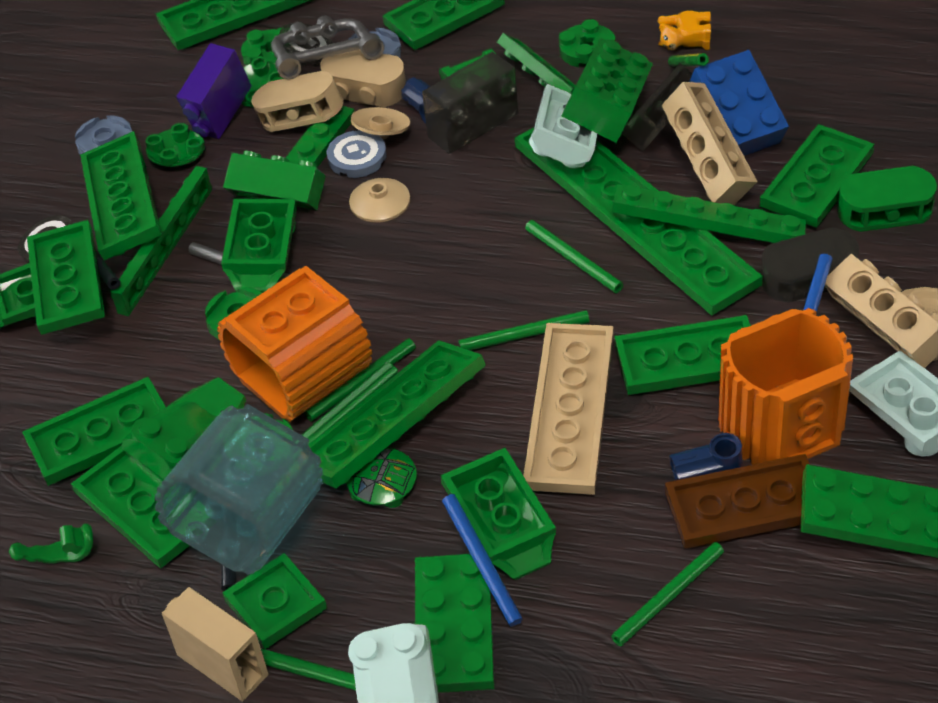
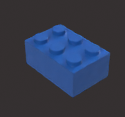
[689,50,789,156]

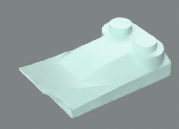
[529,84,597,168]
[849,350,938,457]
[348,623,439,703]

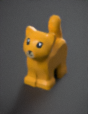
[658,10,711,50]

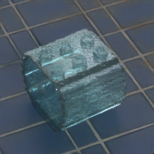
[155,404,323,575]

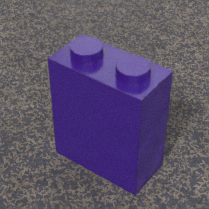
[176,43,252,139]

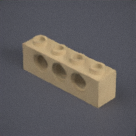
[661,82,758,205]
[825,254,938,368]

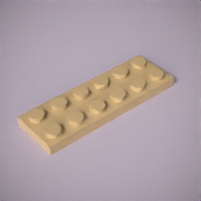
[523,323,614,495]

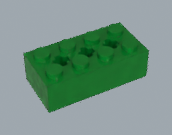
[561,37,653,143]

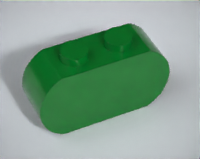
[837,166,937,232]

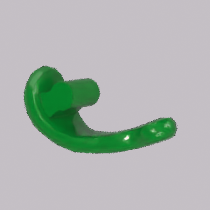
[9,523,93,564]

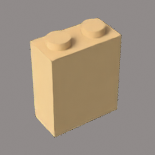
[162,587,269,702]

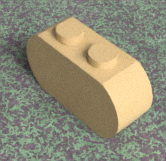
[320,49,406,107]
[251,71,343,132]

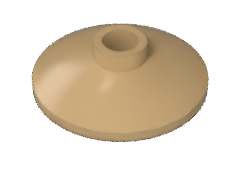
[351,107,410,139]
[349,178,410,223]

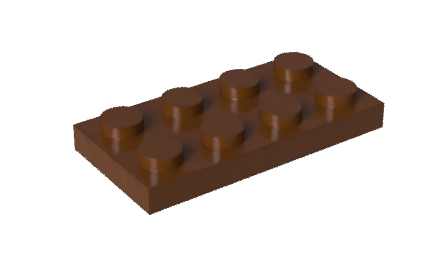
[665,454,810,549]

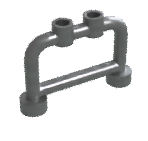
[271,15,384,80]

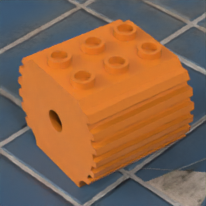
[217,266,372,422]
[718,308,853,465]

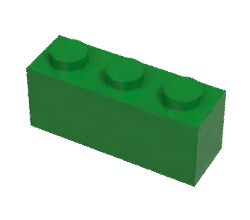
[223,151,326,210]

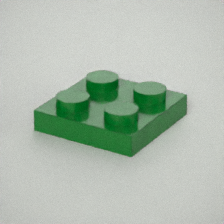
[222,553,327,649]

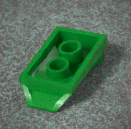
[221,199,297,293]
[0,263,36,329]
[122,377,246,487]
[441,448,556,580]

